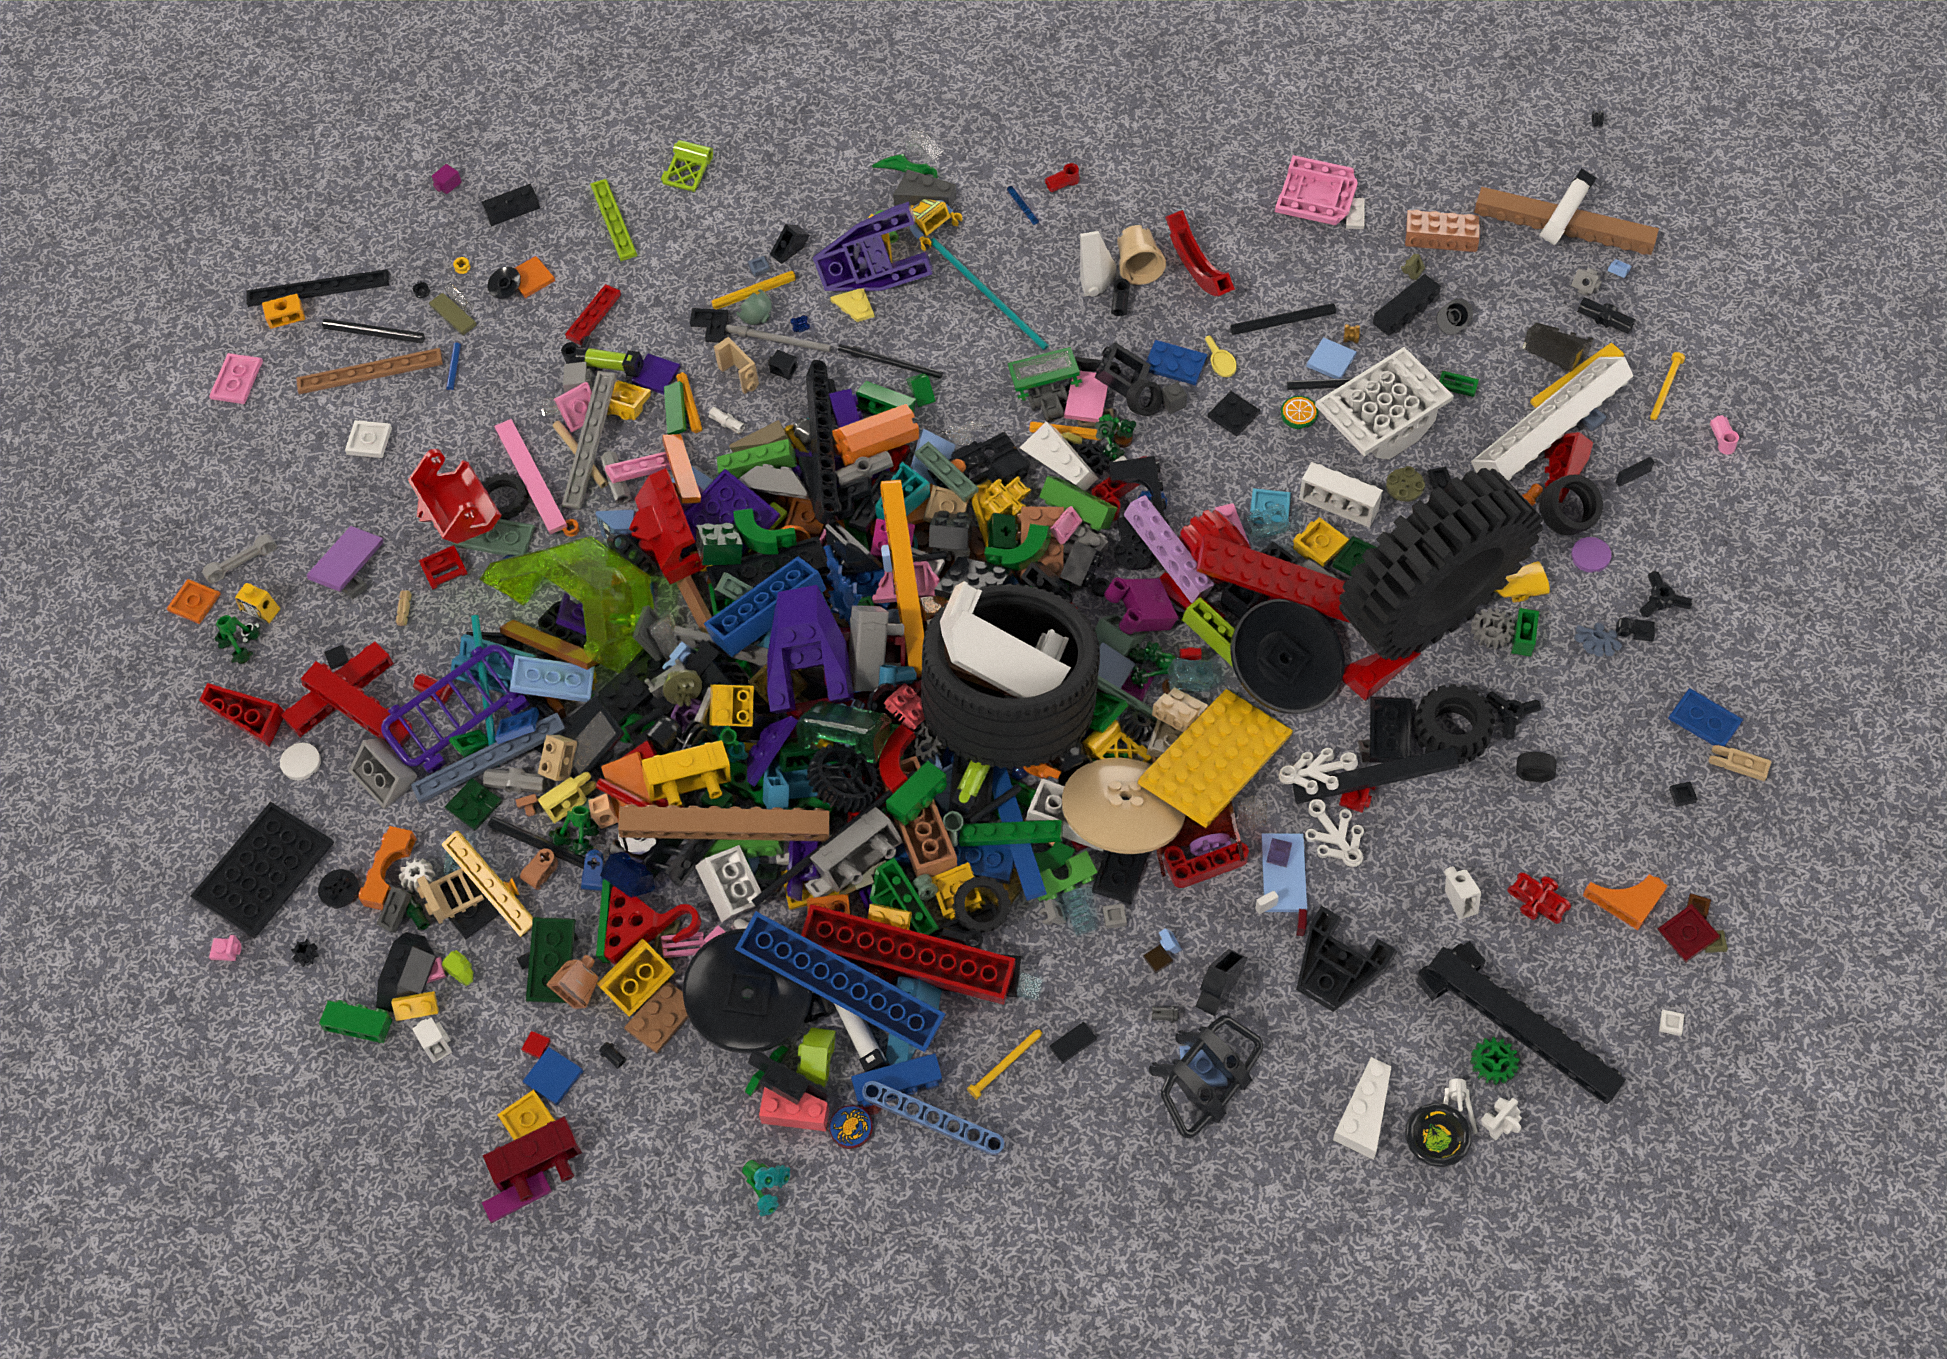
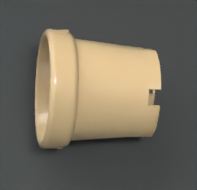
[1117,225,1166,285]

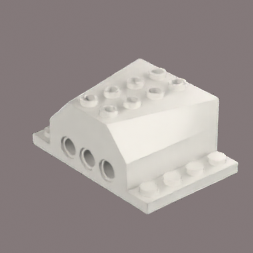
[1315,347,1454,460]

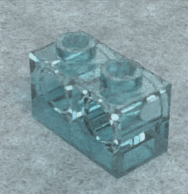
[1246,504,1291,541]
[1168,658,1214,692]

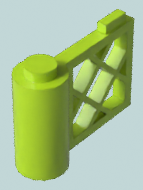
[661,140,713,192]

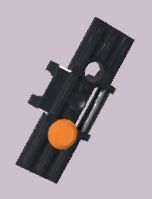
[928,431,1018,489]

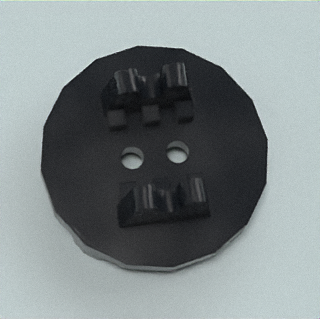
[1114,533,1153,570]
[318,869,360,909]

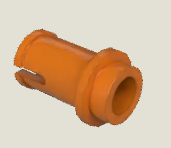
[1522,483,1543,506]

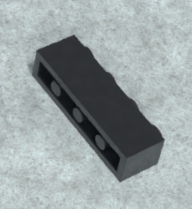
[1373,274,1441,336]

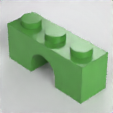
[1038,850,1098,902]

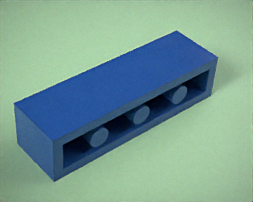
[851,1053,942,1107]

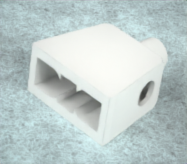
[1444,867,1481,920]

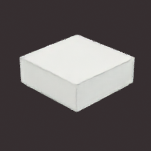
[1255,891,1279,915]
[1659,1009,1684,1036]

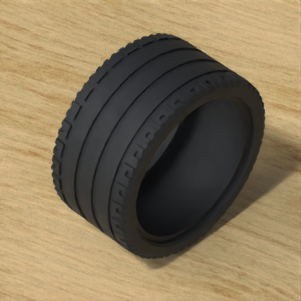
[921,584,1100,769]

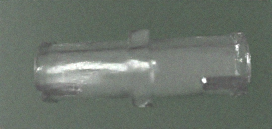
[444,283,474,312]

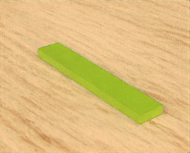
[590,179,637,261]

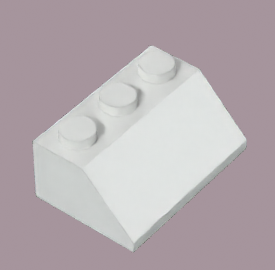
[695,845,765,922]

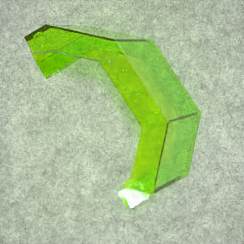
[479,536,655,674]

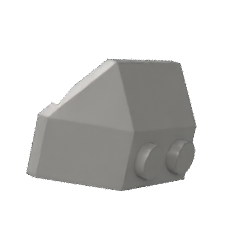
[738,464,810,500]

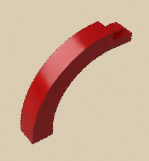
[1165,210,1235,296]

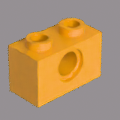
[262,294,305,329]

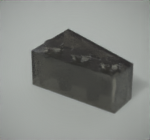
[1522,322,1594,372]

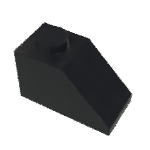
[770,224,810,264]

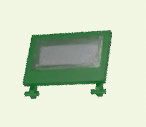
[1007,347,1082,401]

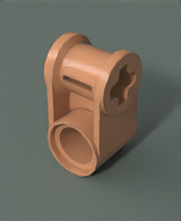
[520,849,558,890]

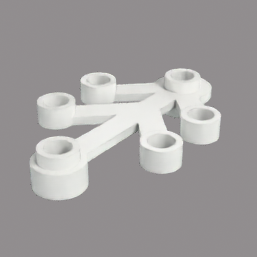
[1279,748,1358,794]
[1305,799,1364,867]

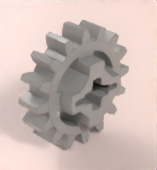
[1470,608,1515,649]

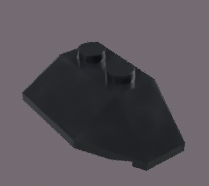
[825,518,883,573]
[376,932,436,1013]

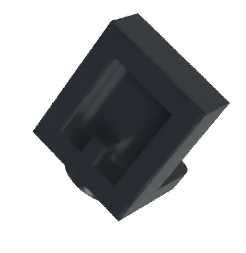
[755,863,780,896]

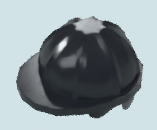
[867,683,898,721]

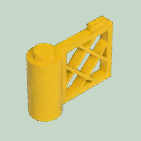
[1082,719,1152,763]

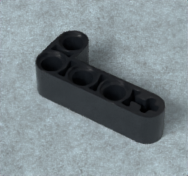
[538,601,602,668]

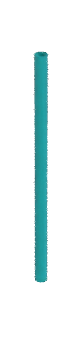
[471,615,500,767]

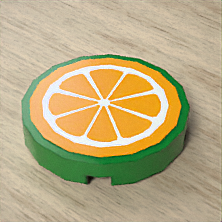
[1281,396,1318,429]

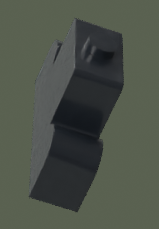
[1195,949,1248,1016]

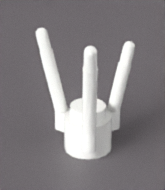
[1443,1079,1477,1134]

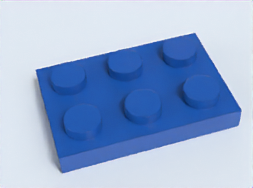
[1146,340,1208,386]

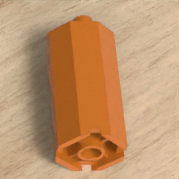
[832,404,919,466]

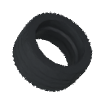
[1539,474,1603,535]

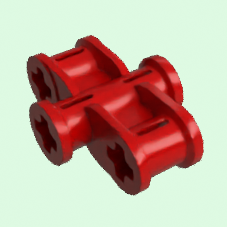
[1507,872,1571,924]

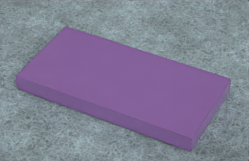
[307,526,383,592]

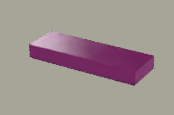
[482,1171,552,1224]

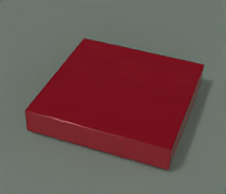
[1657,904,1720,963]

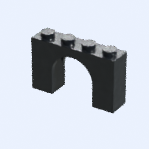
[1108,456,1169,540]

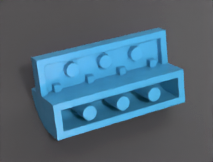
[451,634,536,696]

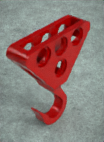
[604,884,701,965]

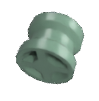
[912,874,938,901]

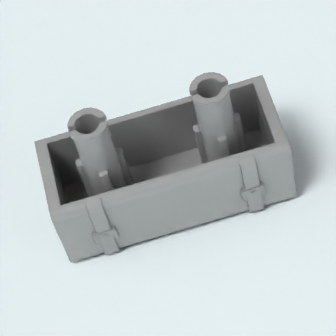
[848,606,904,691]
[810,807,903,893]

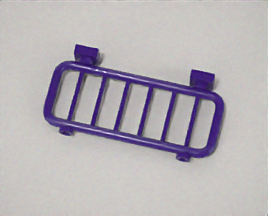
[381,644,529,775]

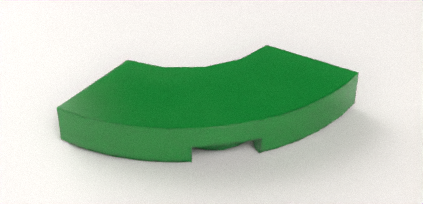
[1034,842,1075,873]
[745,1045,789,1096]

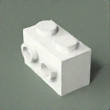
[412,1017,452,1063]

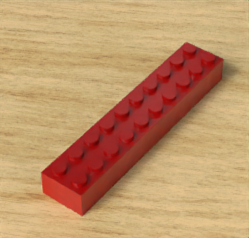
[801,904,1016,1005]

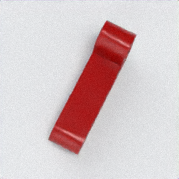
[1092,456,1147,521]
[1164,842,1249,888]

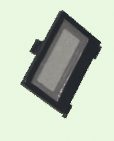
[561,692,625,777]

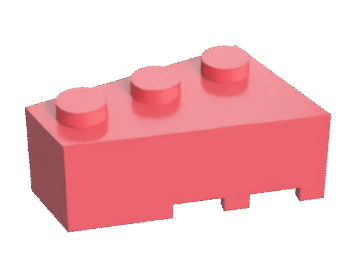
[759,1087,830,1131]

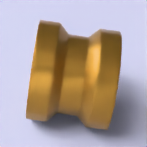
[1343,324,1360,344]

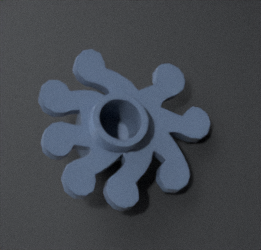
[1574,623,1622,657]

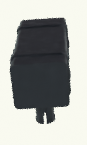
[1220,541,1298,619]

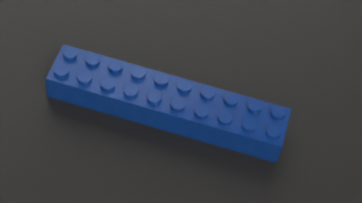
[735,911,947,1053]

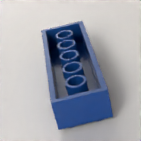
[704,556,826,657]

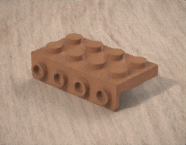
[1405,210,1480,252]
[1017,506,1064,584]

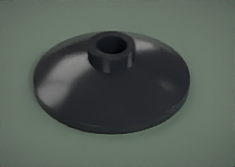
[487,267,521,299]

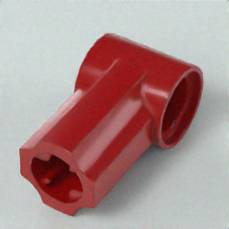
[1045,163,1080,192]
[413,673,454,705]

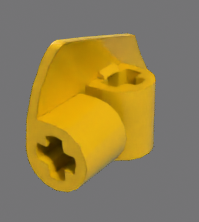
[1494,561,1550,603]

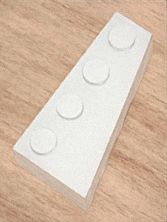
[1020,422,1098,491]
[1333,1057,1391,1160]

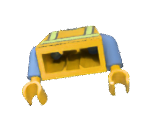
[909,199,962,251]

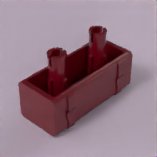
[482,1116,582,1202]

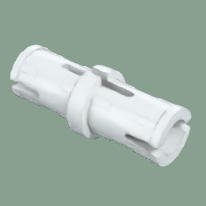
[709,407,745,434]

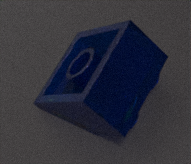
[600,852,655,898]

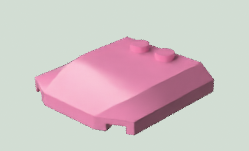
[1275,155,1358,225]

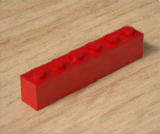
[281,641,394,738]
[301,661,413,747]

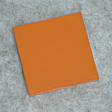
[515,256,555,298]
[166,579,221,624]

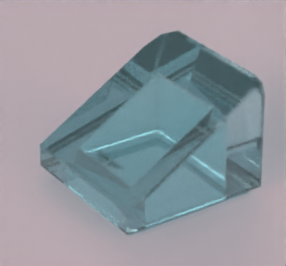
[1017,972,1042,1000]

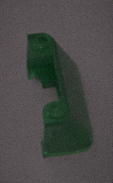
[796,701,893,764]

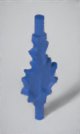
[824,545,862,627]

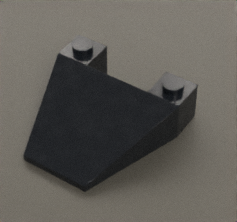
[1296,906,1397,1012]

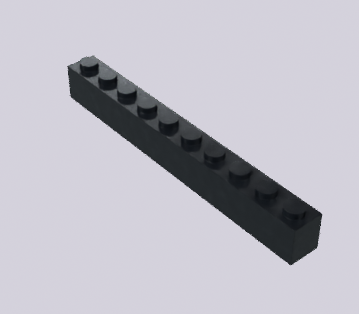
[1424,946,1626,1104]

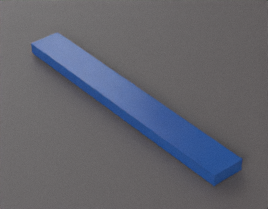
[992,766,1047,901]

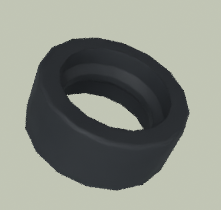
[1126,379,1163,416]
[1516,751,1557,783]

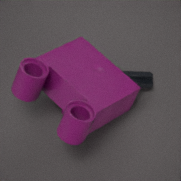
[1104,577,1185,634]

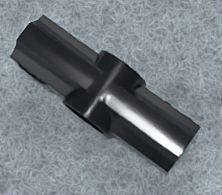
[1577,298,1636,334]

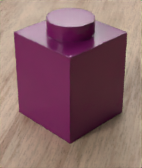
[431,163,462,194]

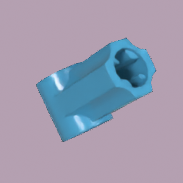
[878,665,917,688]

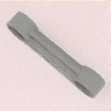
[202,534,277,584]

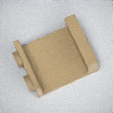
[714,337,759,394]

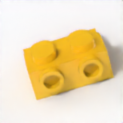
[607,380,651,420]
[1293,517,1349,567]
[931,862,986,920]

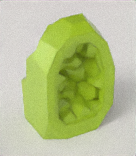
[442,950,474,986]

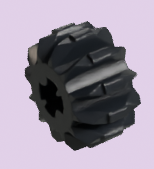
[1119,709,1155,743]

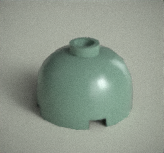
[736,289,772,325]

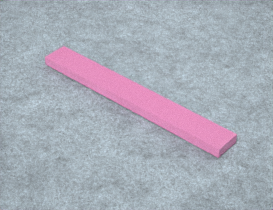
[494,419,567,535]

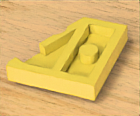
[830,289,874,322]

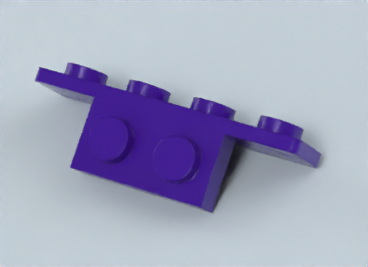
[787,841,822,901]

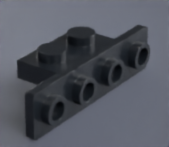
[748,1050,830,1105]

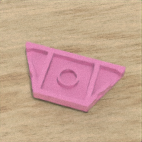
[872,561,944,604]

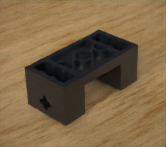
[700,661,777,740]

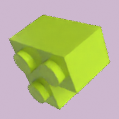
[796,1027,836,1088]

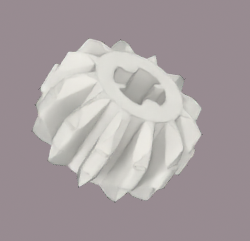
[399,858,435,893]

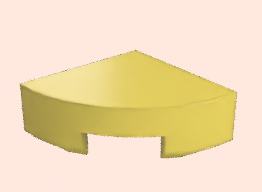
[1061,432,1082,445]

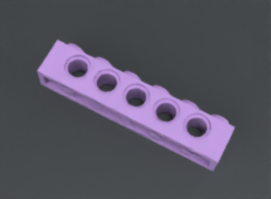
[1123,495,1214,603]

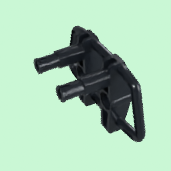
[1149,1015,1263,1138]

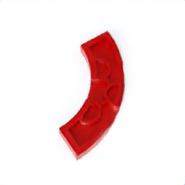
[879,724,916,794]

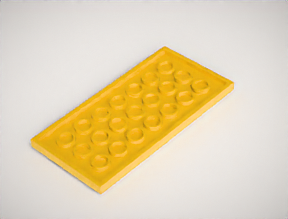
[1137,689,1293,828]

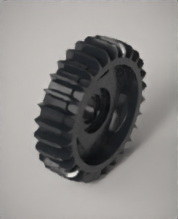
[807,743,882,813]

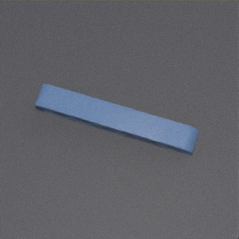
[862,1081,1004,1155]

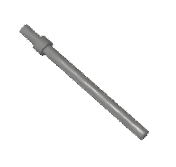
[725,325,831,352]

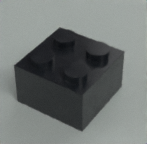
[929,510,973,550]
[1060,541,1104,588]

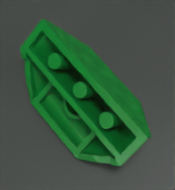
[870,857,939,935]

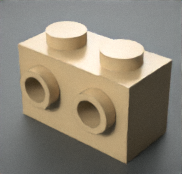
[538,735,577,781]

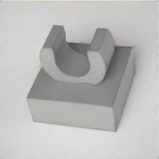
[1039,899,1067,925]

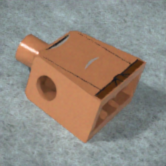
[546,955,598,1009]

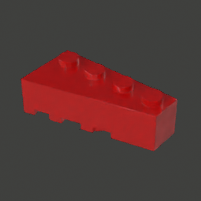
[199,683,285,747]

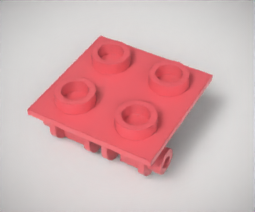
[884,683,925,732]

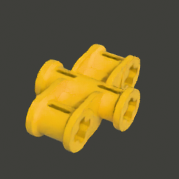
[982,476,1032,517]

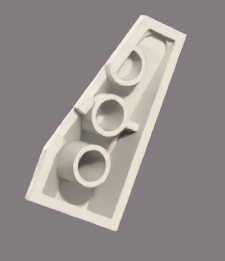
[1080,231,1116,297]

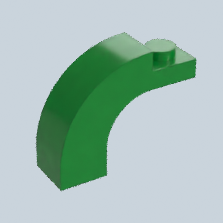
[733,508,797,554]
[984,524,1052,571]

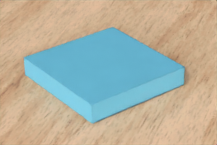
[1249,488,1291,527]

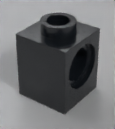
[768,349,798,380]

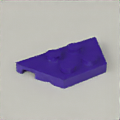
[747,716,798,787]

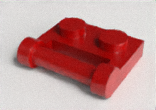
[419,545,468,590]

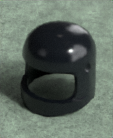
[645,716,682,752]

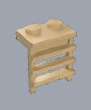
[417,868,484,924]

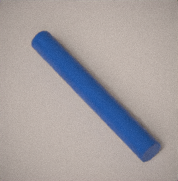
[446,343,461,390]

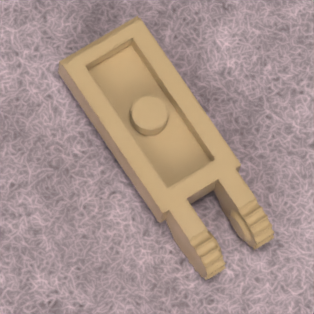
[1708,745,1771,782]

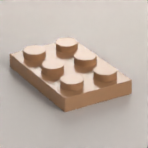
[624,980,688,1054]

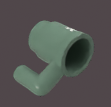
[942,811,963,849]

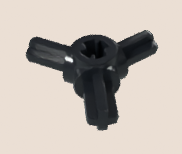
[1639,571,1693,618]
[1486,691,1541,740]

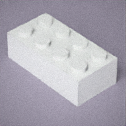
[1299,462,1383,528]
[1026,779,1104,852]

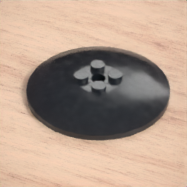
[1230,599,1345,714]
[683,929,812,1054]

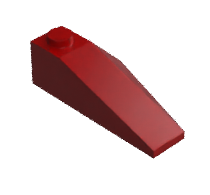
[1545,432,1594,503]
[1342,650,1421,701]

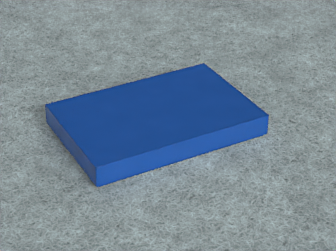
[1668,688,1743,747]

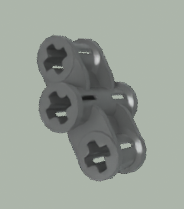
[1028,383,1068,422]

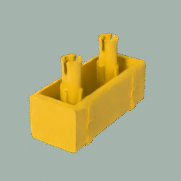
[642,740,731,807]

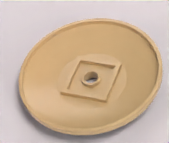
[1062,758,1185,854]

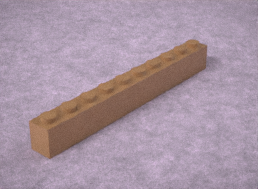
[1474,187,1659,255]
[618,804,829,841]

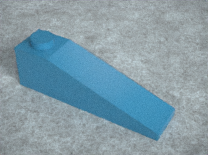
[886,976,942,1065]

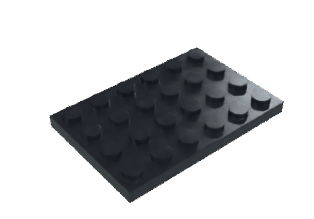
[190,801,334,939]

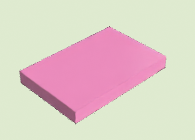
[209,353,263,404]
[1064,371,1108,423]

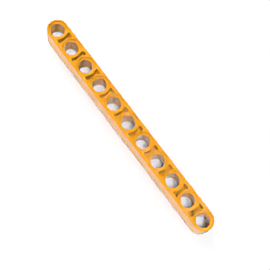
[880,480,924,678]

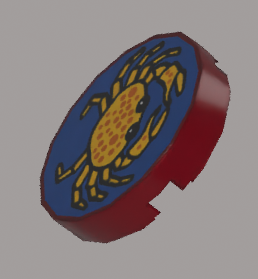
[829,1105,873,1149]

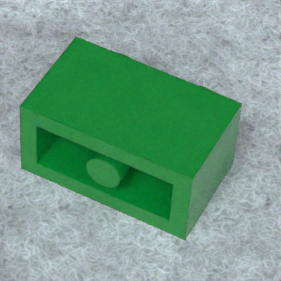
[1511,608,1539,657]

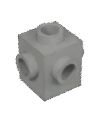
[1571,268,1602,296]

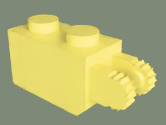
[537,772,596,824]

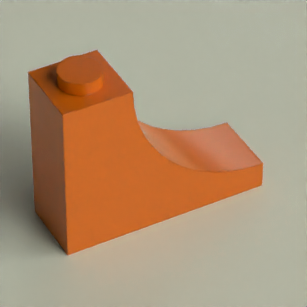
[1583,874,1668,930]

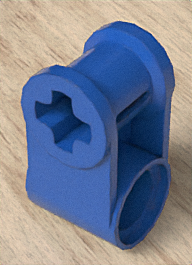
[581,849,604,891]

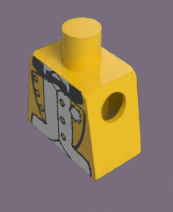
[235,583,280,624]

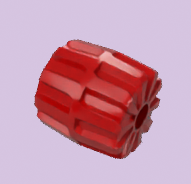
[1179,510,1251,584]

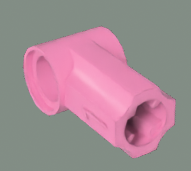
[1710,415,1739,455]

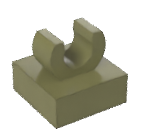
[1401,254,1425,280]

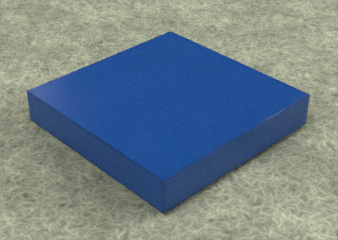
[495,707,539,744]
[522,1047,583,1105]

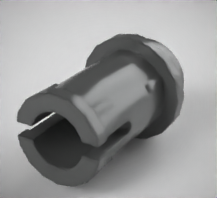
[1152,1006,1178,1023]

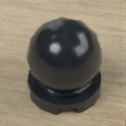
[1048,741,1093,785]

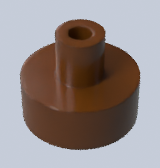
[1114,432,1133,448]

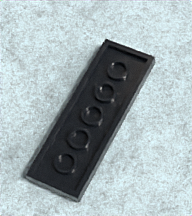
[706,536,829,601]

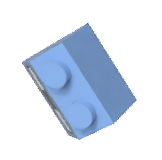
[596,510,639,552]

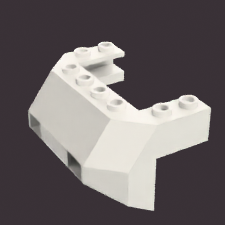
[940,581,1071,698]

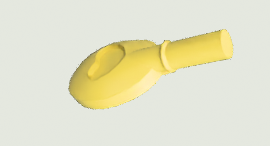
[1205,335,1236,377]

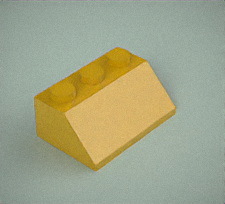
[597,939,675,1017]

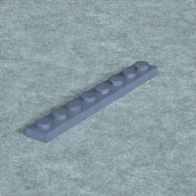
[411,713,566,804]

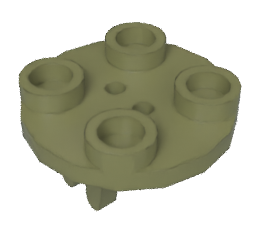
[1386,466,1425,502]
[663,670,702,707]

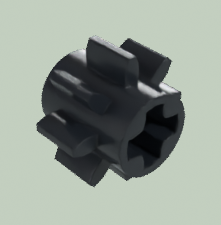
[291,939,319,967]

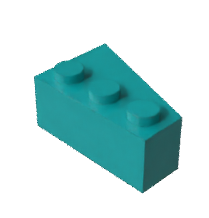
[875,462,930,520]

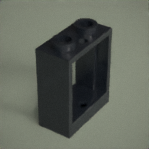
[1094,342,1151,398]

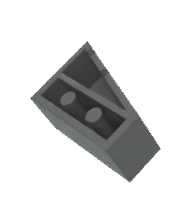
[893,170,956,208]

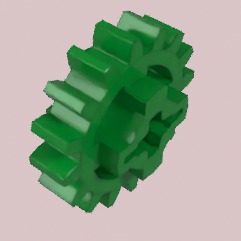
[1470,1037,1520,1085]

